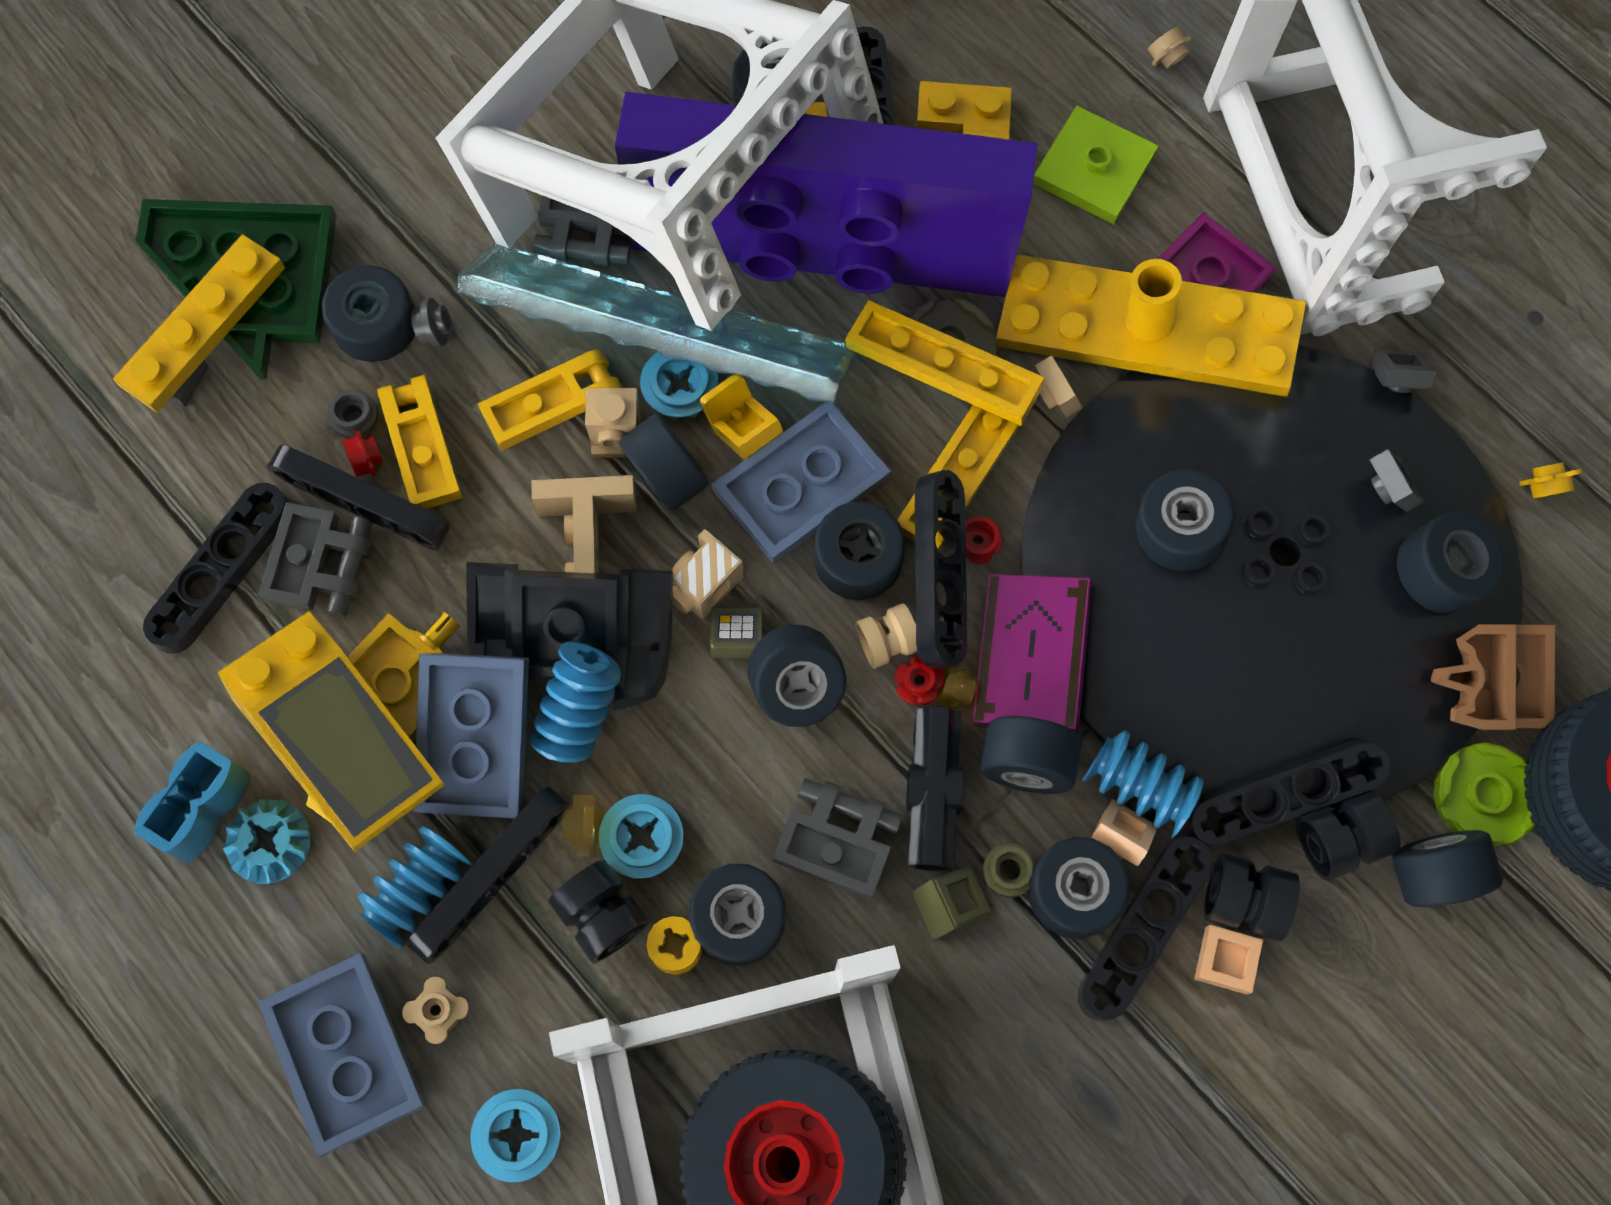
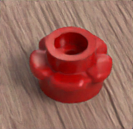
[342,430,383,477]
[965,516,1003,564]
[894,656,945,706]

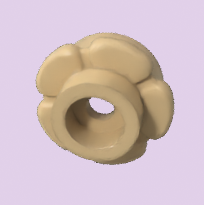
[1147,26,1191,69]

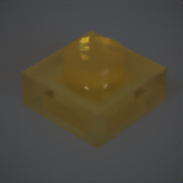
[562,794,600,857]

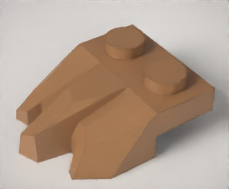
[1430,624,1555,730]

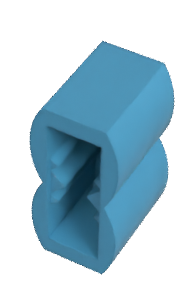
[134,741,250,863]

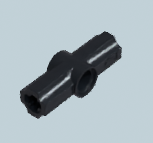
[906,706,963,871]

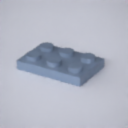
[712,400,891,564]
[414,653,529,818]
[257,953,427,1157]

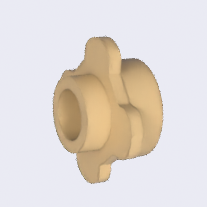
[402,977,469,1044]

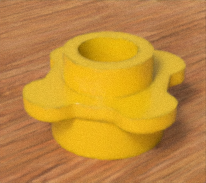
[1519,462,1582,499]

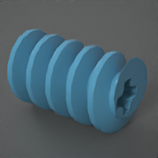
[528,642,621,763]
[1081,730,1204,838]
[357,826,473,950]

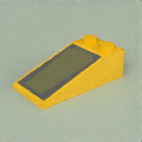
[217,611,444,852]

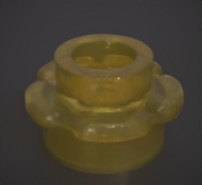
[936,664,978,711]

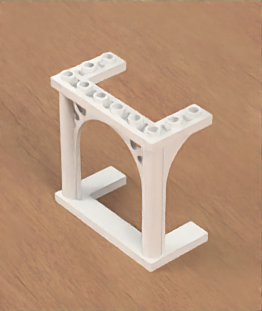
[436,0,883,331]
[1203,0,1547,336]
[549,945,944,1205]

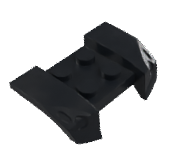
[466,562,673,710]

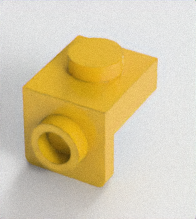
[700,373,784,460]

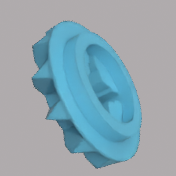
[640,346,718,422]
[599,794,683,879]
[222,798,311,884]
[470,1089,562,1182]

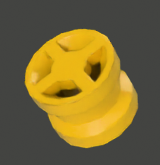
[646,916,702,975]

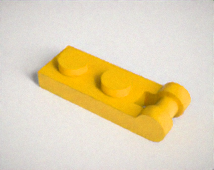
[477,349,622,451]
[377,374,463,509]

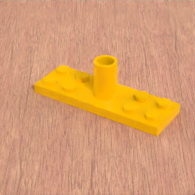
[996,254,1306,397]

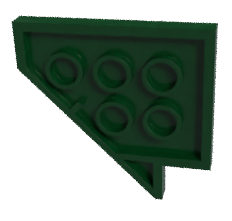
[135,199,337,379]

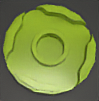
[1433,742,1535,847]

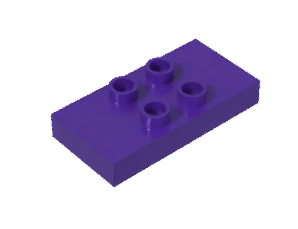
[615,91,1037,297]

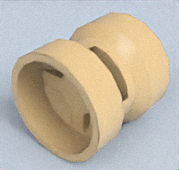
[855,603,917,669]

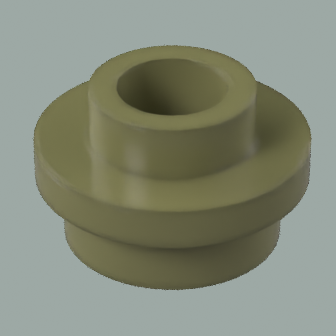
[983,843,1036,897]

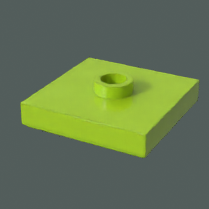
[1033,105,1159,225]

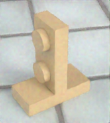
[531,475,638,573]

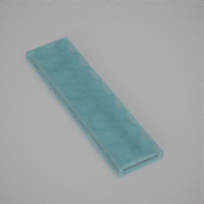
[457,242,857,402]

